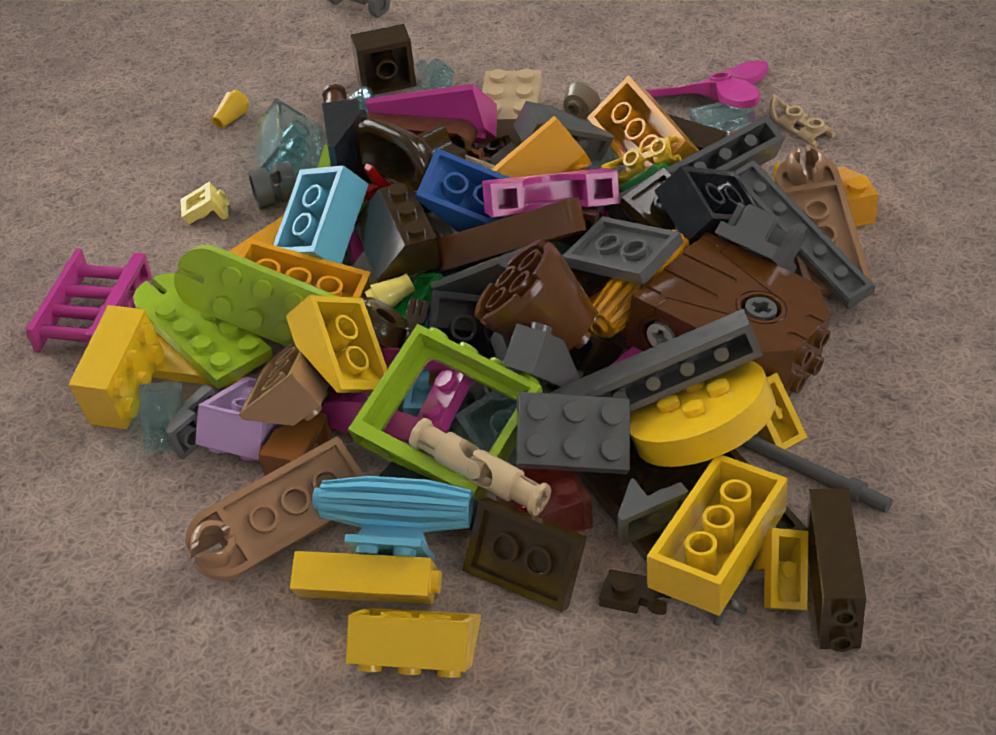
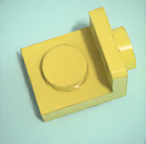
[181,182,229,225]

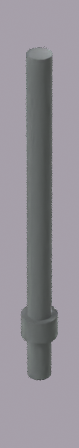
[742,436,893,512]

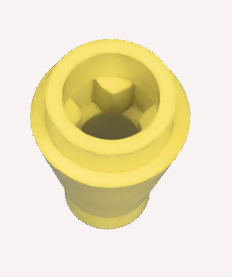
[365,273,416,308]

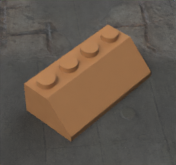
[238,342,331,426]

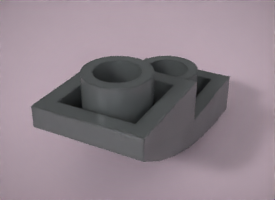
[166,384,216,460]

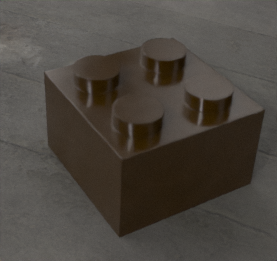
[350,24,417,97]

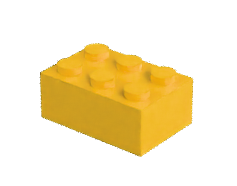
[68,305,164,430]

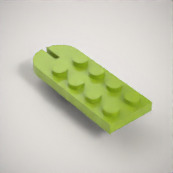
[174,245,338,346]
[133,273,273,389]

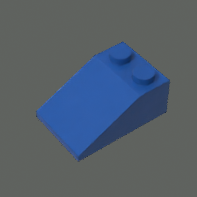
[415,148,512,232]

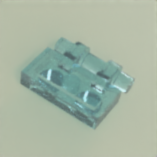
[690,102,755,135]

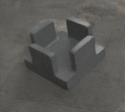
[715,203,805,273]

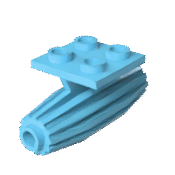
[312,476,474,562]

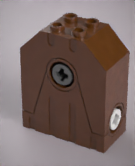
[625,232,831,397]

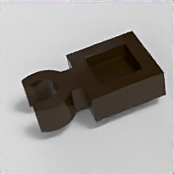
[599,569,671,615]

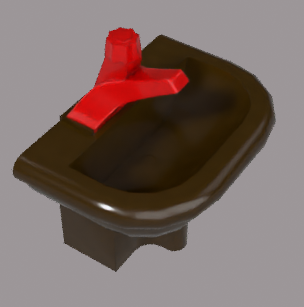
[355,118,466,213]

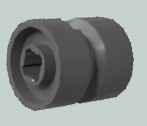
[248,161,296,209]

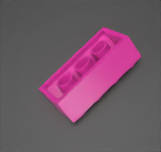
[366,84,497,143]

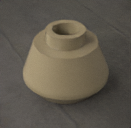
[563,82,601,119]

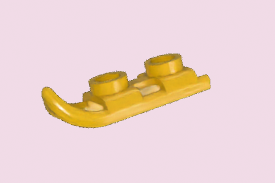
[600,134,682,182]

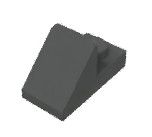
[618,478,689,546]

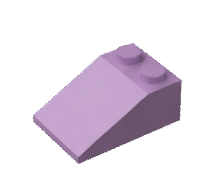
[195,377,285,461]

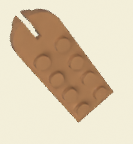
[775,145,872,296]
[185,436,365,581]

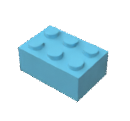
[273,166,368,264]

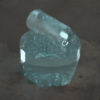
[416,58,455,90]

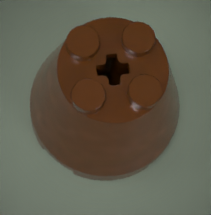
[475,239,599,351]

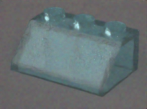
[257,98,324,180]

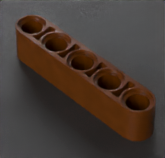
[366,113,477,154]
[437,198,587,273]

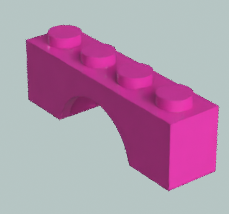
[482,168,620,217]

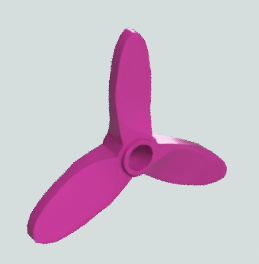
[646,60,768,108]

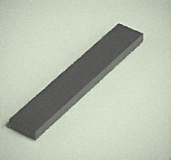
[733,160,876,309]

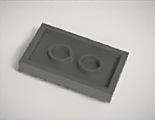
[563,217,683,285]
[516,392,630,474]

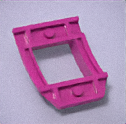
[320,348,473,443]

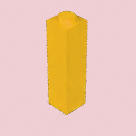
[290,551,442,604]

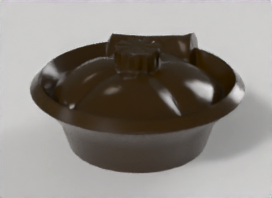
[363,297,408,348]

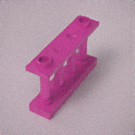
[26,248,152,353]

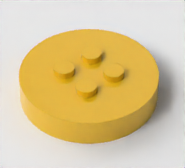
[630,361,775,467]

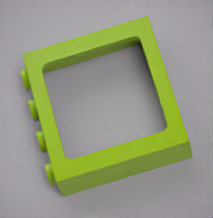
[348,324,543,501]

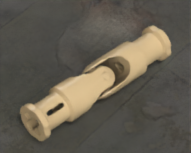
[409,418,551,516]

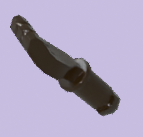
[401,297,430,348]

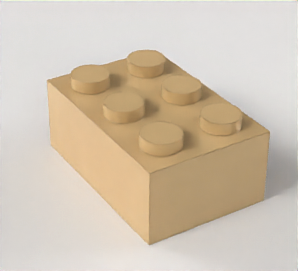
[481,69,543,146]

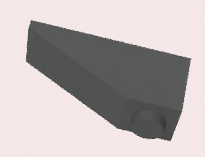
[514,101,614,161]
[502,321,580,388]

